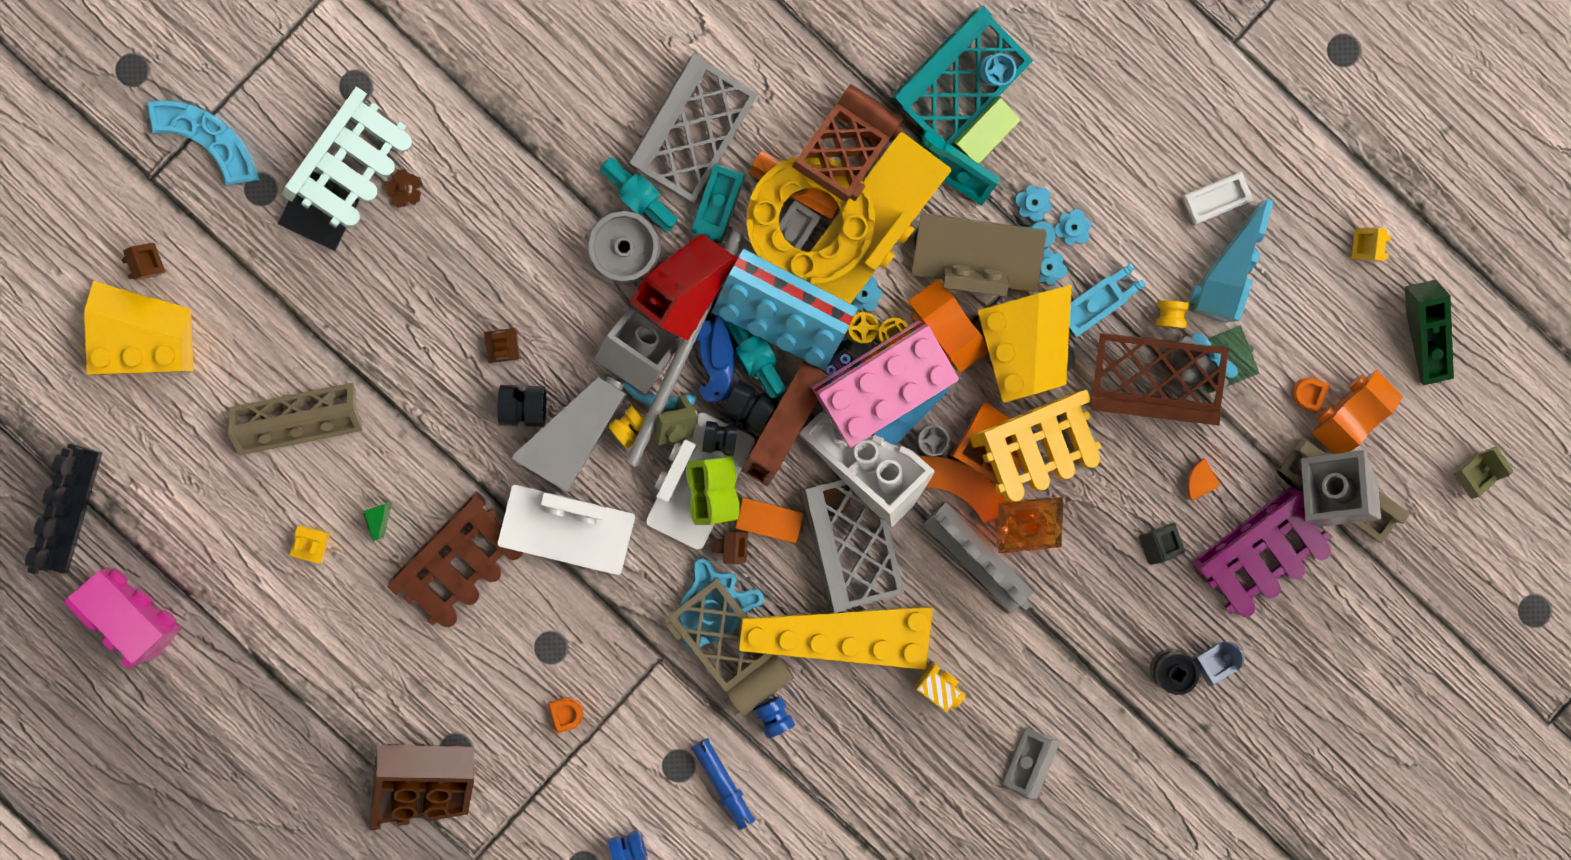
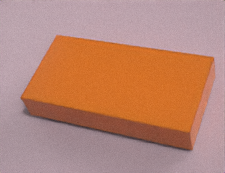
[735,497,804,544]

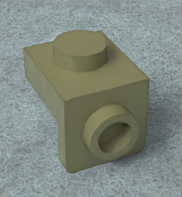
[653,395,698,445]
[1453,447,1513,499]

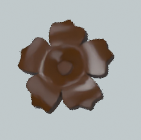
[384,169,423,208]

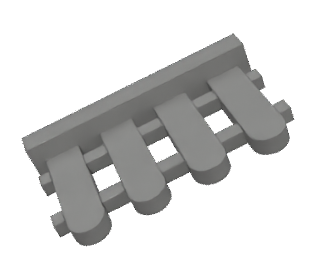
[923,502,1034,614]

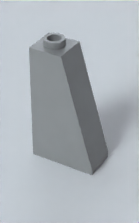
[512,375,627,492]

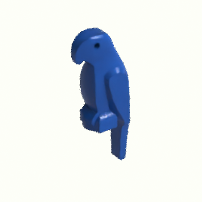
[695,297,735,403]

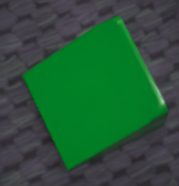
[363,503,391,541]

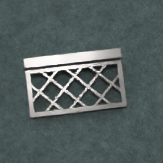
[627,53,758,203]
[800,479,905,613]

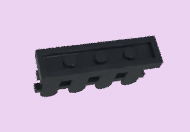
[25,443,103,574]

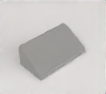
[1002,727,1060,799]

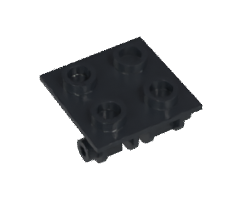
[278,171,360,251]

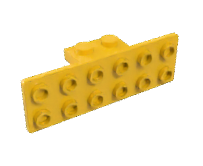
[810,132,951,304]

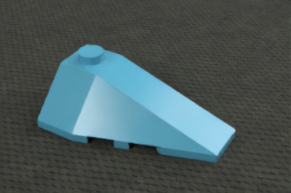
[1189,199,1274,323]

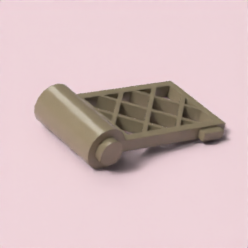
[666,578,795,716]

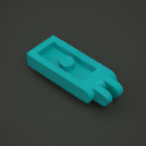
[691,164,746,243]

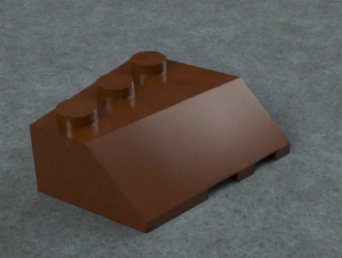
[370,744,474,831]

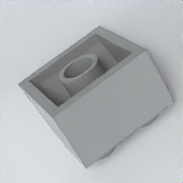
[594,305,682,395]
[1301,450,1381,527]

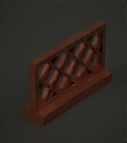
[1090,333,1229,426]

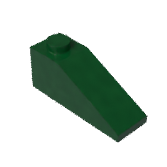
[1405,279,1454,386]

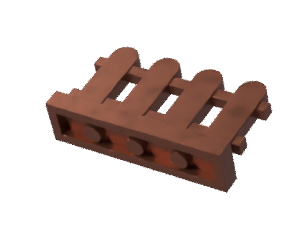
[387,491,523,627]

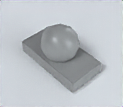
[1174,335,1229,391]

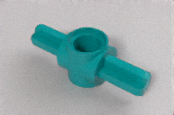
[600,158,678,232]
[726,321,786,399]

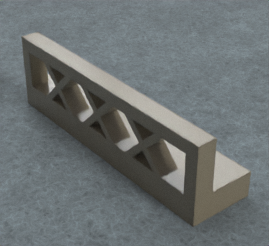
[228,383,363,456]
[1277,440,1411,543]

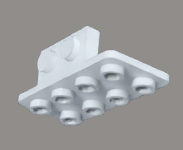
[646,413,755,549]

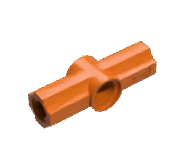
[749,150,840,221]

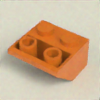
[950,402,1033,485]

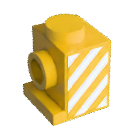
[914,661,966,713]

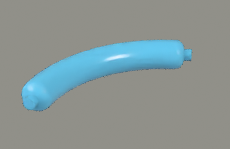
[621,378,697,410]

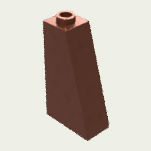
[741,361,829,487]

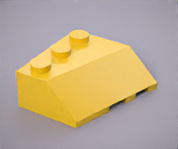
[84,281,194,375]
[978,285,1072,403]

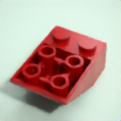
[629,233,738,341]

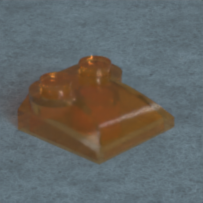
[995,496,1064,554]

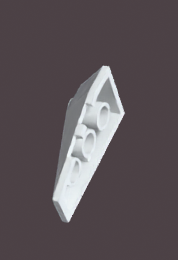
[799,412,935,527]

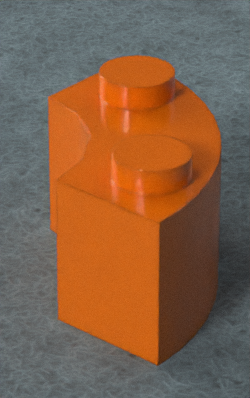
[908,279,989,373]
[1312,370,1403,454]

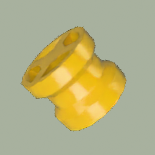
[1155,300,1189,329]
[845,312,879,344]

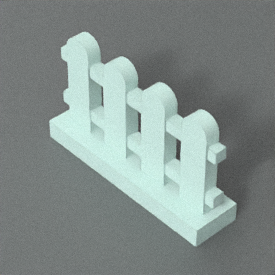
[281,86,412,228]

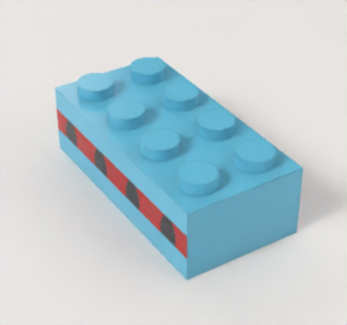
[712,249,858,371]

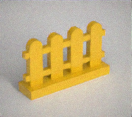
[969,389,1102,502]

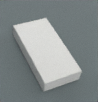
[1181,171,1253,226]

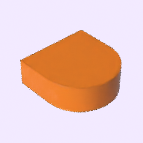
[1291,377,1330,414]
[548,697,584,734]

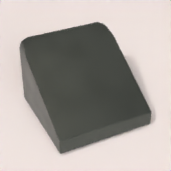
[1139,523,1185,565]

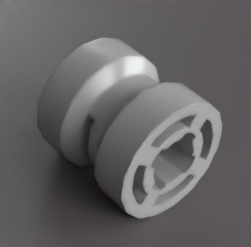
[916,424,950,456]

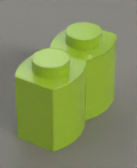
[686,457,739,525]

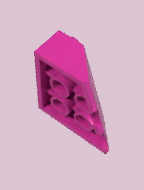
[64,568,182,669]

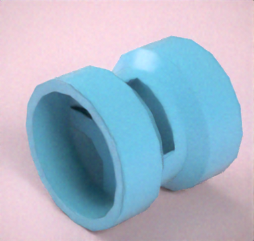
[978,53,1016,87]

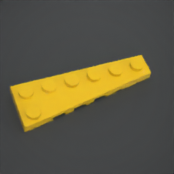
[738,606,933,670]

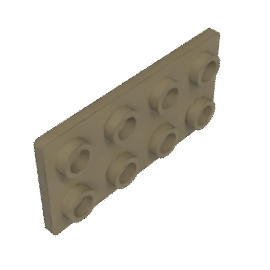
[912,213,1047,296]

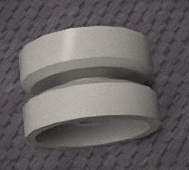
[588,211,661,284]

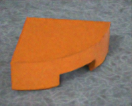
[1187,458,1220,501]

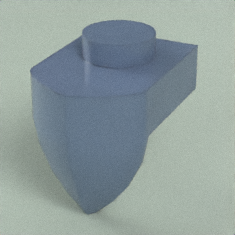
[1193,641,1244,686]

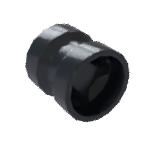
[702,421,738,457]

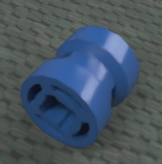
[754,696,795,738]
[608,830,648,860]

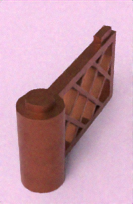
[792,84,906,203]

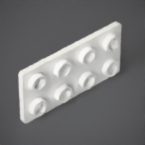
[498,485,635,575]

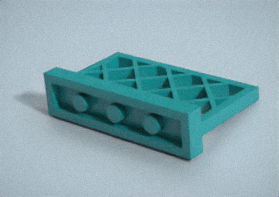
[889,5,1033,146]

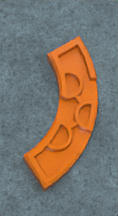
[919,456,1012,523]

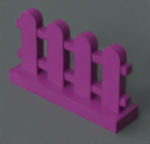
[1191,487,1331,617]

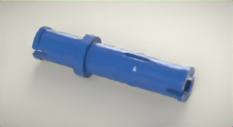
[691,738,756,830]

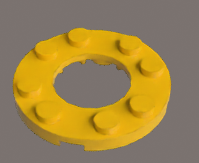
[747,156,875,284]

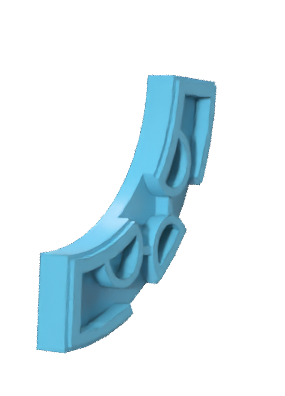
[147,101,259,186]

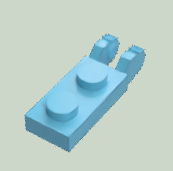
[1069,263,1146,338]

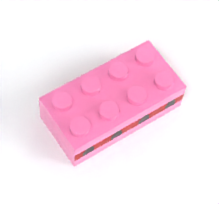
[811,320,959,448]

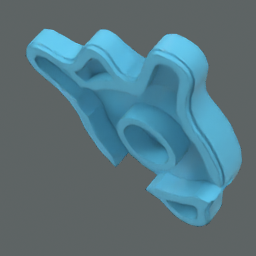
[680,557,764,650]

